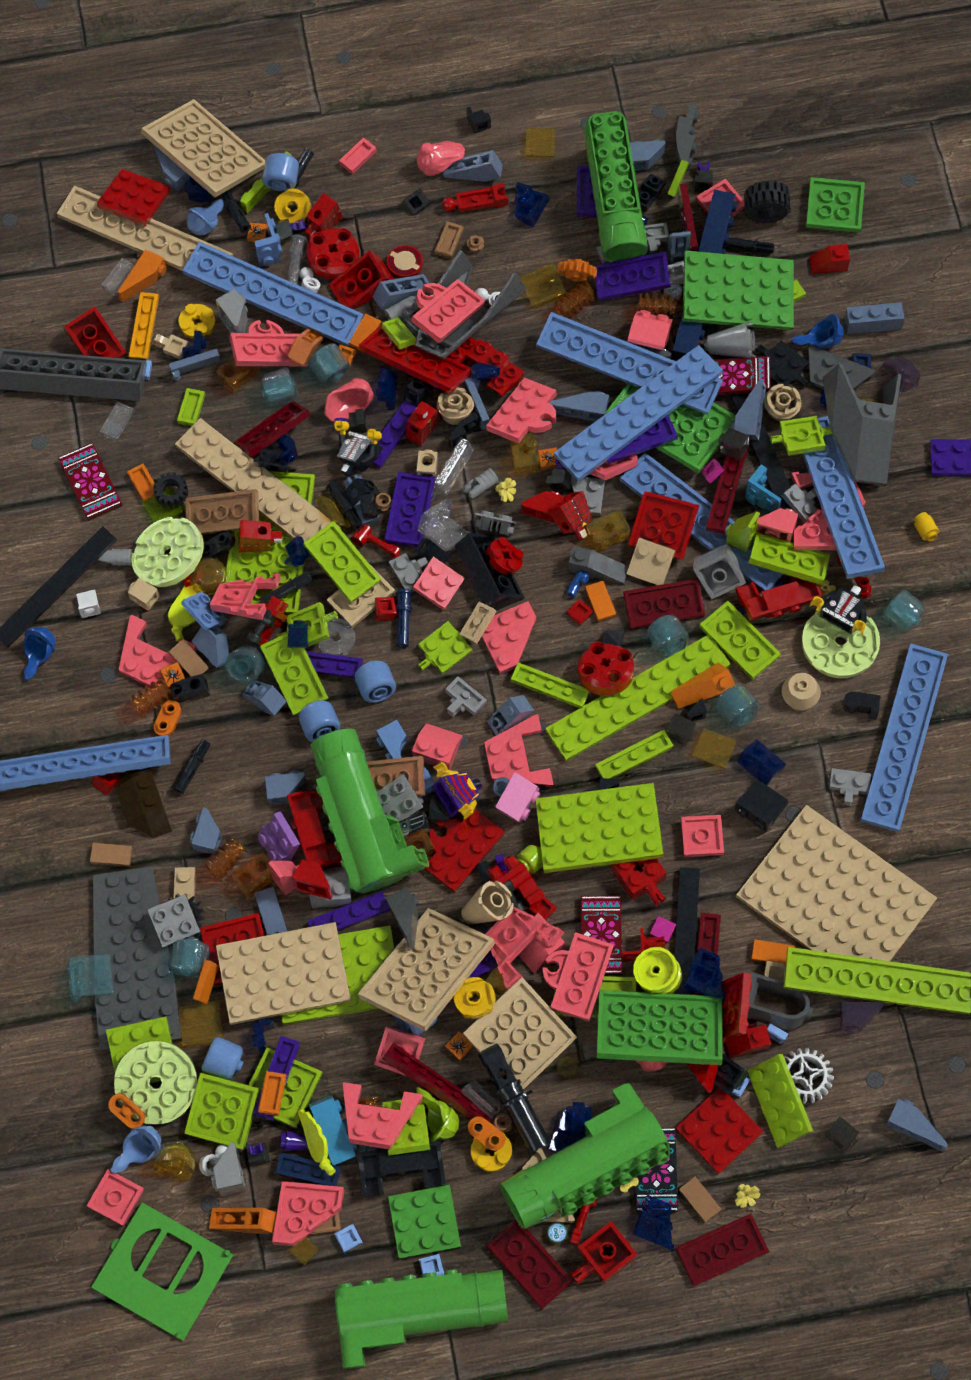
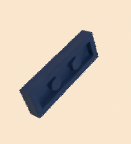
[275,1153,341,1186]

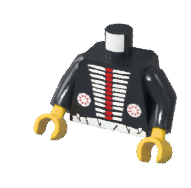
[334,421,383,477]
[810,585,867,635]

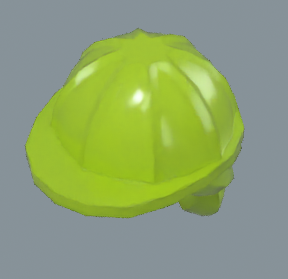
[416,1086,459,1142]

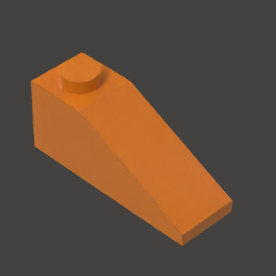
[117,249,167,302]
[288,329,324,365]
[670,662,735,709]
[209,1208,277,1234]

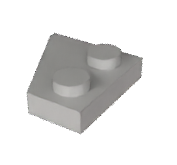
[571,476,605,516]

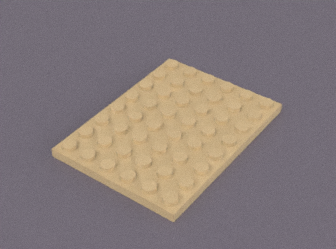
[736,805,937,961]

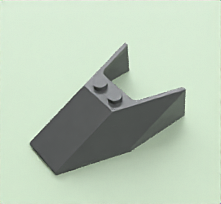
[415,250,527,359]
[822,363,902,486]

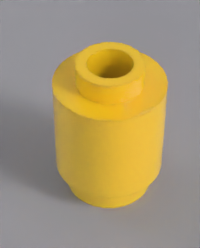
[914,512,939,541]

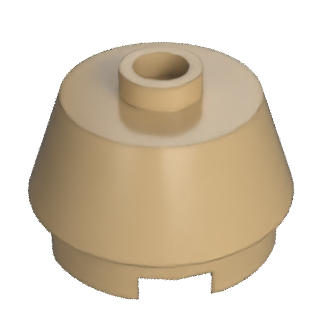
[764,384,801,421]
[437,387,474,425]
[782,673,821,711]

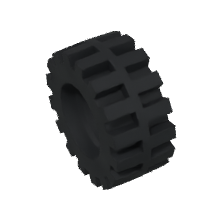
[153,472,189,509]

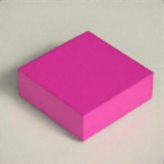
[701,458,724,483]
[649,916,676,944]

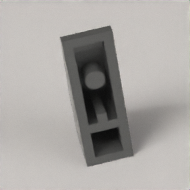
[568,546,629,585]
[385,888,419,950]

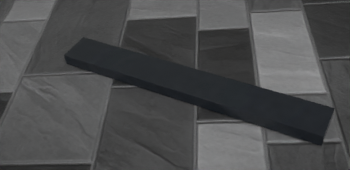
[730,393,792,509]
[0,526,117,648]
[673,867,700,995]

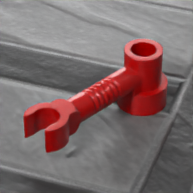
[351,524,401,559]
[837,556,872,599]
[569,1198,598,1245]

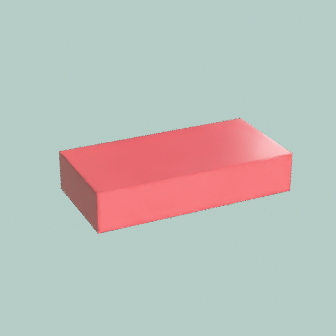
[339,138,377,174]

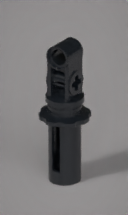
[478,1043,551,1154]

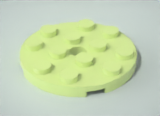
[131,517,204,587]
[802,608,880,678]
[114,1041,197,1124]

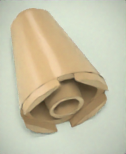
[461,881,514,924]

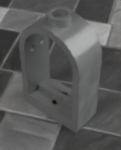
[748,972,813,1030]

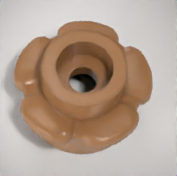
[467,235,484,253]
[375,493,392,511]
[492,1113,513,1133]

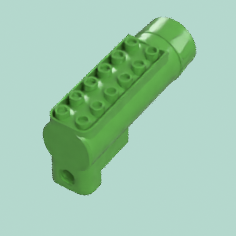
[583,111,648,262]
[310,728,429,894]
[500,1083,670,1230]
[335,1270,509,1369]

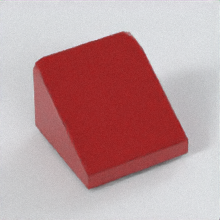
[375,597,397,621]
[92,773,122,795]

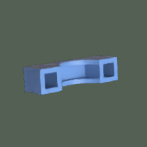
[375,720,435,798]

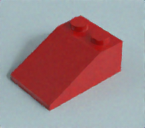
[328,250,393,309]
[63,306,126,358]

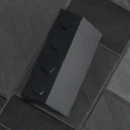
[454,533,525,610]

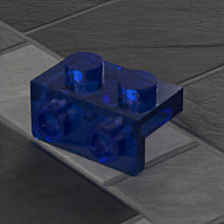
[737,739,786,785]

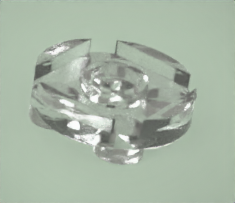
[318,619,356,656]

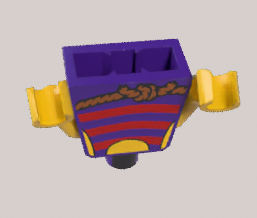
[432,762,482,819]

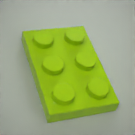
[382,1100,430,1155]

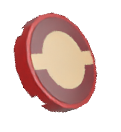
[387,245,423,279]

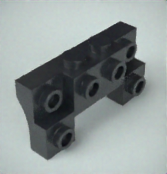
[357,1141,446,1198]

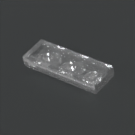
[435,438,474,495]

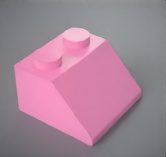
[496,773,540,824]

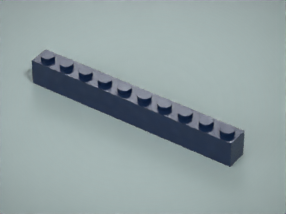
[672,189,738,360]

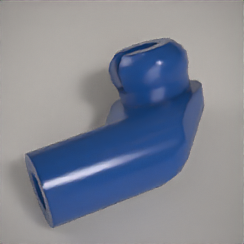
[566,571,589,598]

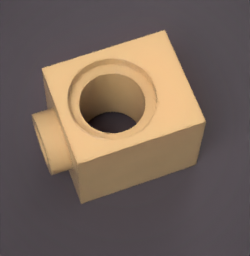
[417,450,438,479]
[128,578,160,611]

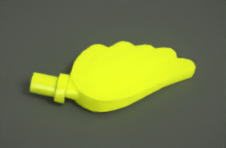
[168,580,199,642]
[298,1109,336,1176]

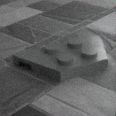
[808,345,876,390]

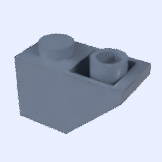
[630,140,665,171]
[191,625,230,668]
[242,680,287,716]
[487,695,534,735]
[265,770,306,805]
[190,807,222,856]

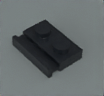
[714,1054,749,1097]

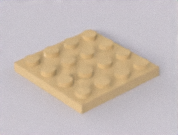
[462,977,577,1089]

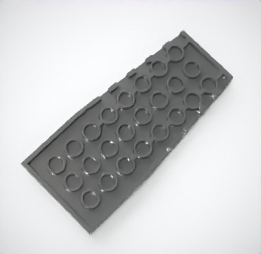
[93,867,182,1052]

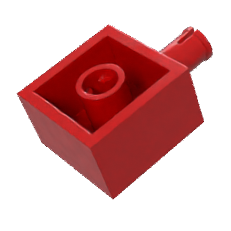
[610,858,667,906]
[570,1221,638,1285]

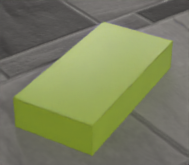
[668,160,690,197]
[382,317,416,349]
[177,388,205,426]

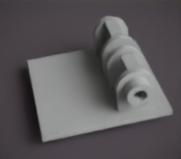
[475,510,516,536]
[377,774,424,821]
[148,894,200,947]

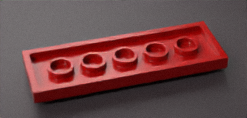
[359,325,472,394]

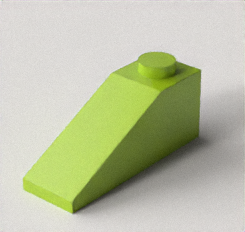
[725,511,760,553]

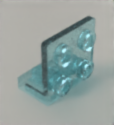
[67,954,113,1003]

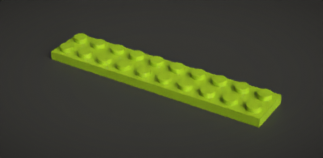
[545,635,731,762]
[783,947,971,1015]

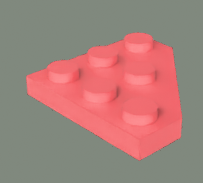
[794,509,836,550]
[482,601,536,674]
[272,1181,344,1246]

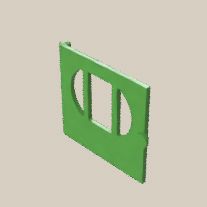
[91,1202,233,1341]

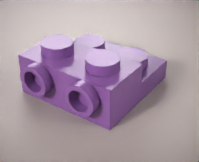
[258,811,300,861]

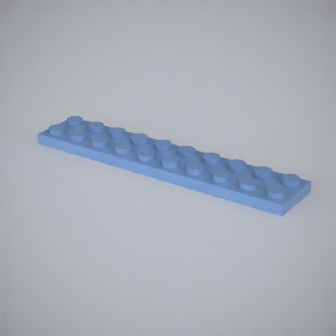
[182,242,364,347]
[536,312,723,415]
[554,345,723,482]
[802,416,885,579]
[620,453,785,591]
[861,643,948,832]
[0,735,171,791]

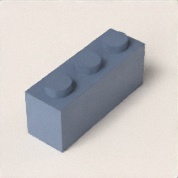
[844,302,905,334]

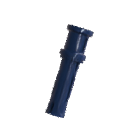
[395,589,413,648]

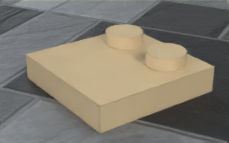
[626,538,676,585]

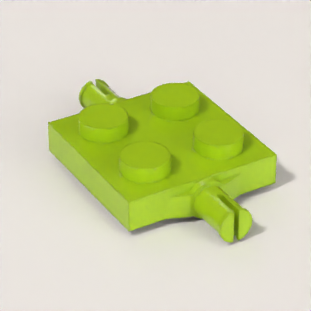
[770,416,832,456]
[277,602,338,648]
[417,621,473,675]

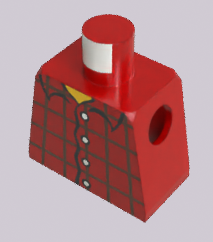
[304,193,343,237]
[405,402,441,447]
[548,491,592,540]
[238,520,282,553]

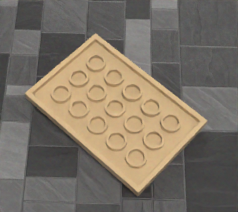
[141,99,265,197]
[358,908,495,1032]
[216,922,351,1025]

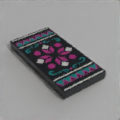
[635,1128,678,1212]

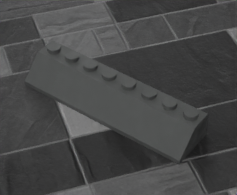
[0,348,147,401]

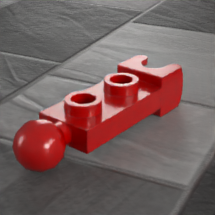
[442,183,508,212]

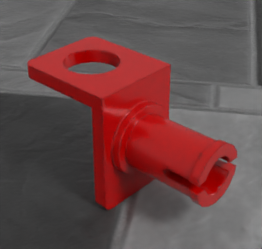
[621,928,665,962]

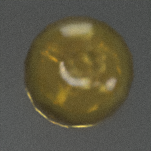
[190,557,227,597]
[153,1142,196,1181]

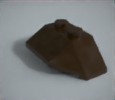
[115,767,172,838]

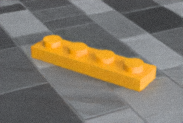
[129,292,159,360]

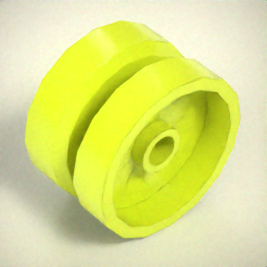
[633,947,682,994]

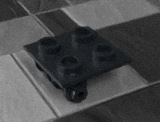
[254,449,297,473]

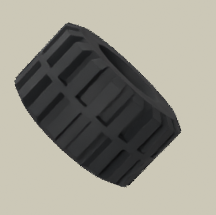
[744,180,791,224]

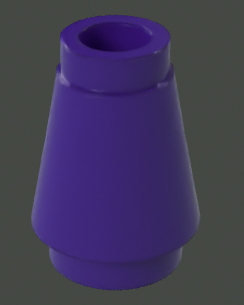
[280,1131,309,1151]

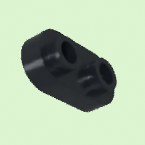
[202,531,236,562]

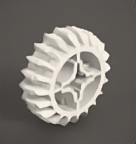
[784,1048,834,1104]

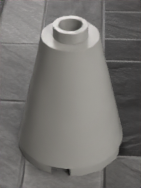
[704,322,756,358]

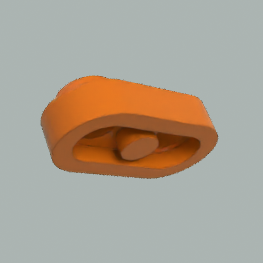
[154,700,182,737]
[108,1093,145,1129]
[468,1116,505,1151]

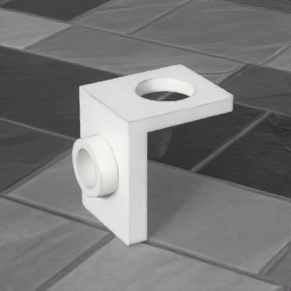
[76,590,101,618]

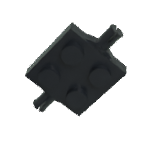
[756,340,809,388]

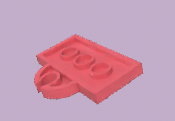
[411,279,486,343]
[229,320,309,367]
[486,378,557,443]
[543,932,614,1022]

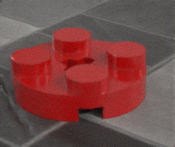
[486,537,524,575]

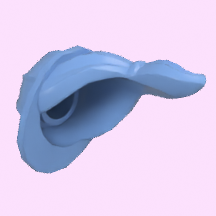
[186,199,225,236]
[110,1126,161,1173]

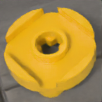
[274,188,311,223]
[179,304,216,340]
[454,977,496,1019]
[471,1133,512,1172]

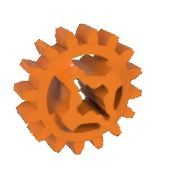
[557,259,597,282]

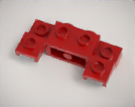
[447,337,524,398]
[735,575,823,621]
[287,790,342,868]

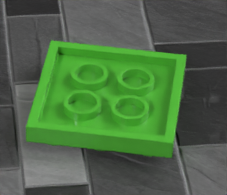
[806,177,865,233]
[388,1185,461,1260]

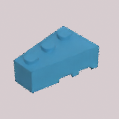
[309,1095,358,1165]

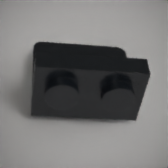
[734,780,788,832]

